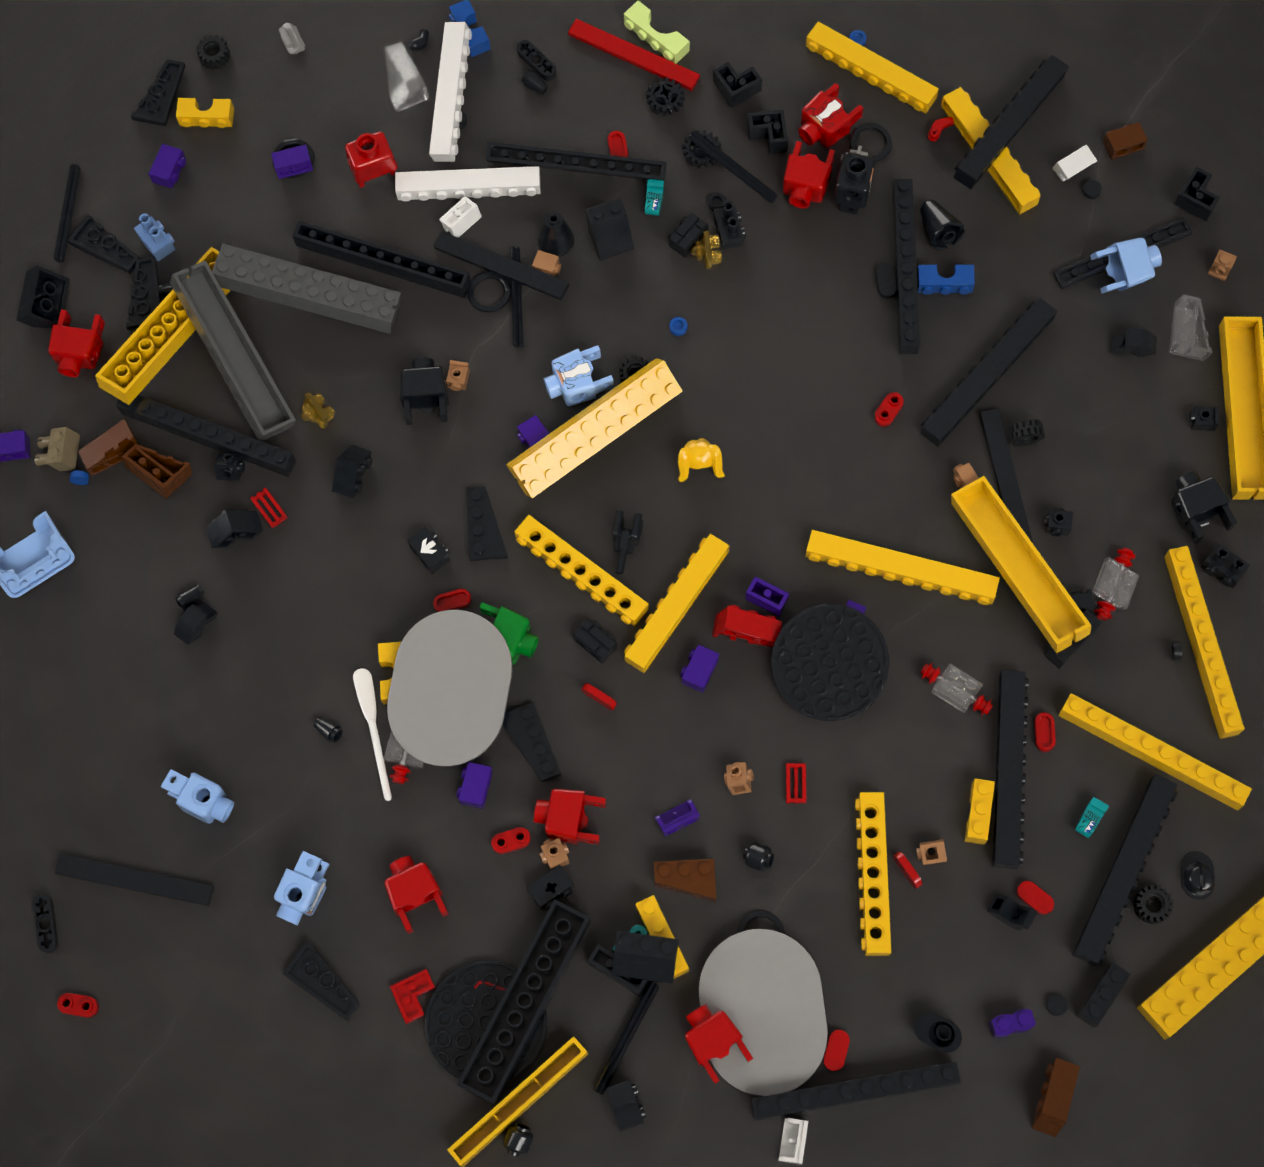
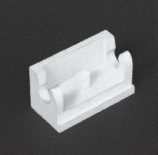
[1052,144,1097,181]
[439,196,482,238]
[779,1118,808,1165]

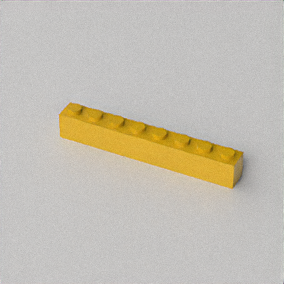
[806,22,939,114]
[941,87,1040,215]
[624,534,730,673]
[447,1036,588,1167]

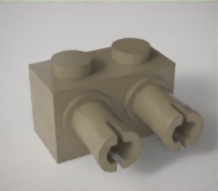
[34,427,80,472]

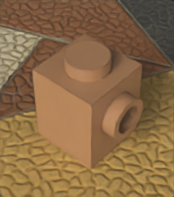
[532,250,561,277]

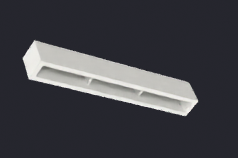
[429,22,472,162]
[395,166,541,201]

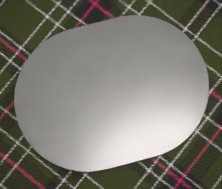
[387,610,512,766]
[699,929,828,1096]

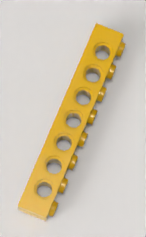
[514,515,649,627]
[855,792,891,956]

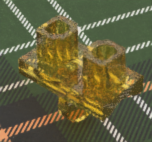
[691,231,722,269]
[301,392,335,429]

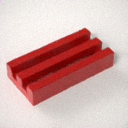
[250,487,288,529]
[786,763,806,804]

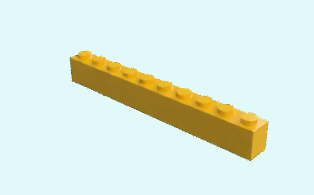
[805,530,1000,605]
[1164,546,1244,739]
[1058,693,1252,811]

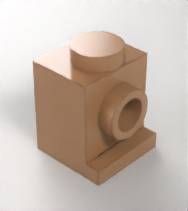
[1208,250,1237,281]
[446,360,470,391]
[953,463,979,488]
[916,839,947,865]

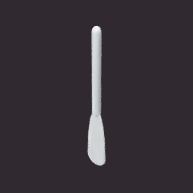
[353,668,392,801]

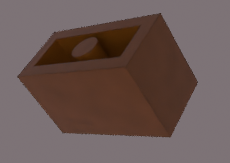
[1103,122,1148,160]

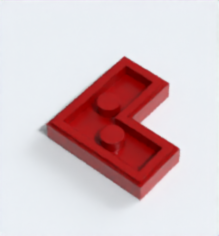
[390,969,435,1024]

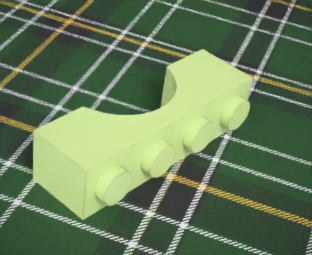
[624,1,690,63]

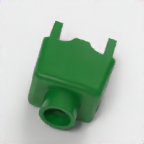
[480,602,539,665]

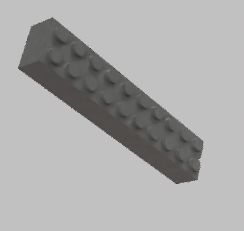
[212,243,401,334]
[170,260,296,441]

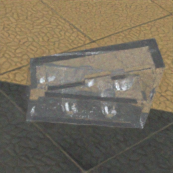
[1168,294,1213,361]

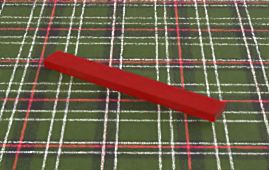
[568,18,700,91]

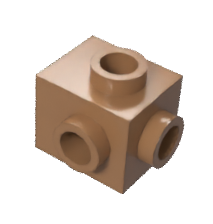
[724,762,754,795]
[539,838,570,870]

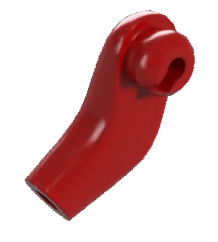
[927,116,954,142]

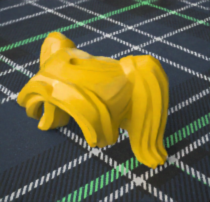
[678,438,725,482]

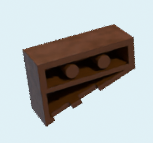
[78,419,139,476]
[122,444,192,499]
[654,859,716,903]
[1032,1057,1080,1137]

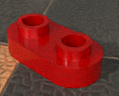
[874,392,904,427]
[491,827,531,854]
[57,993,99,1018]

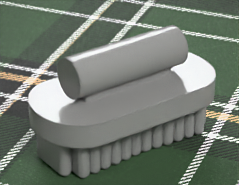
[279,23,305,54]

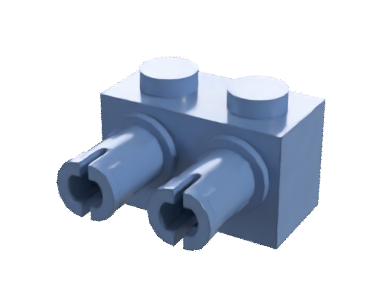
[134,213,176,261]

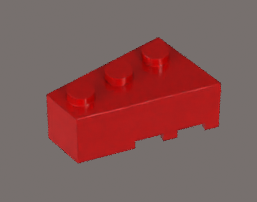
[712,605,783,647]

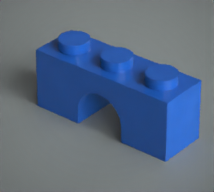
[448,0,491,57]
[917,265,975,295]

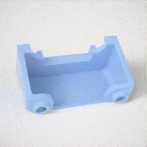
[0,511,75,598]

